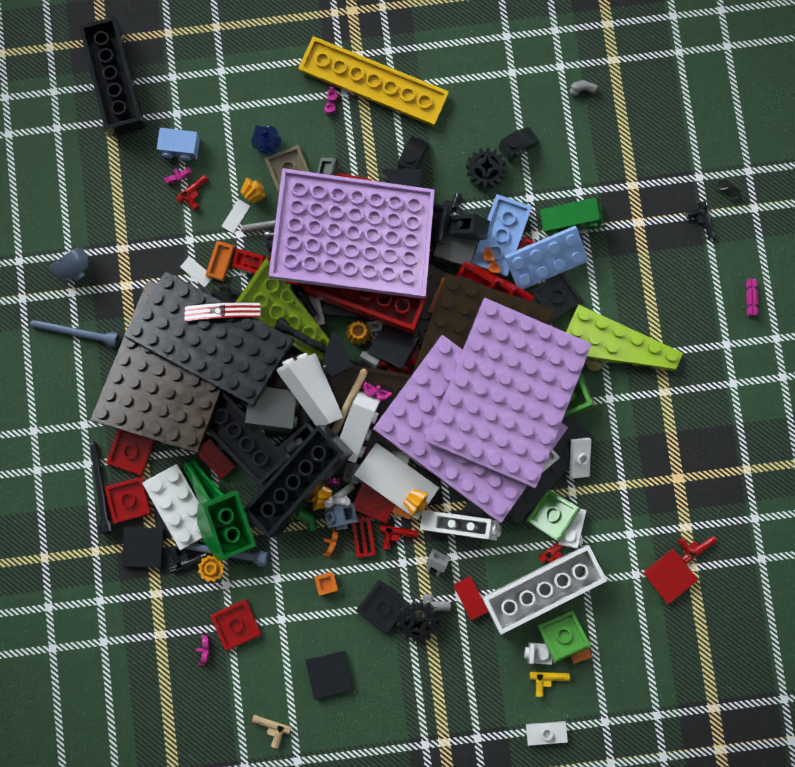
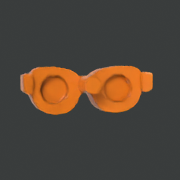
[482,246,501,274]
[323,527,339,557]

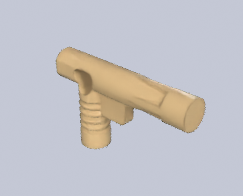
[252,715,291,749]

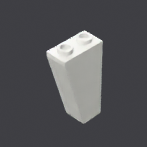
[276,353,343,426]
[420,510,501,541]

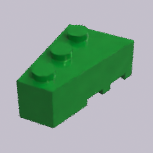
[540,197,606,236]

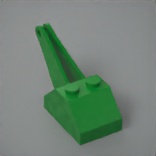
[183,460,256,561]

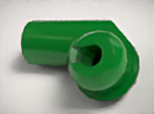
[295,509,318,532]

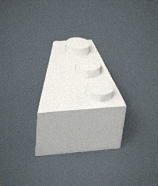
[340,391,380,463]

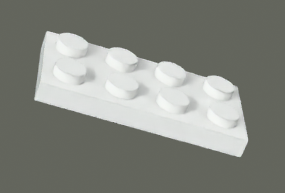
[142,464,202,551]

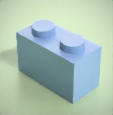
[157,128,200,161]

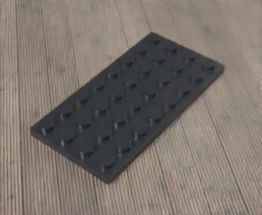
[124,272,295,407]

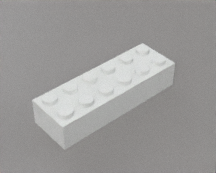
[481,545,607,634]

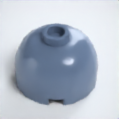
[49,246,89,281]

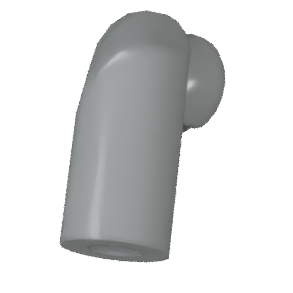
[570,80,598,96]
[423,594,451,611]

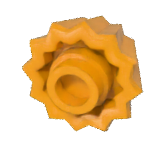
[241,178,266,204]
[345,320,372,346]
[310,486,332,510]
[403,489,428,516]
[198,555,225,582]

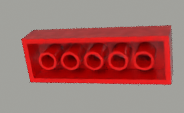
[304,284,427,334]

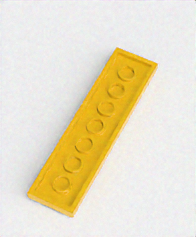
[298,36,449,127]

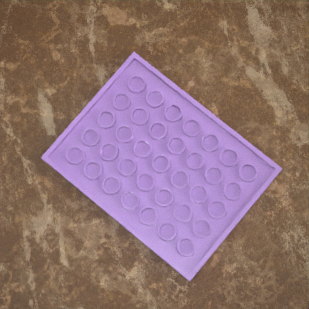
[268,168,435,299]
[425,298,592,488]
[373,335,568,523]

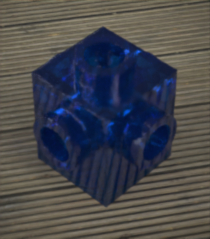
[251,125,281,154]

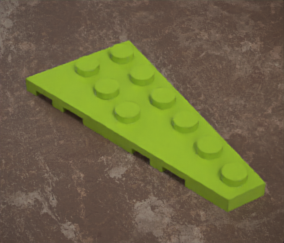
[235,257,330,360]
[566,305,683,371]

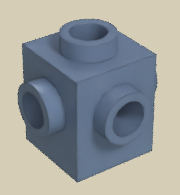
[324,503,358,530]

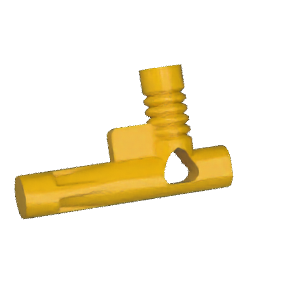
[530,672,570,697]

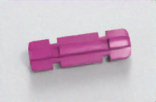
[746,279,759,316]

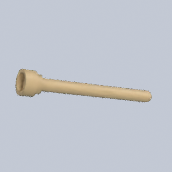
[332,369,367,435]

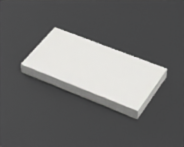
[353,443,439,520]

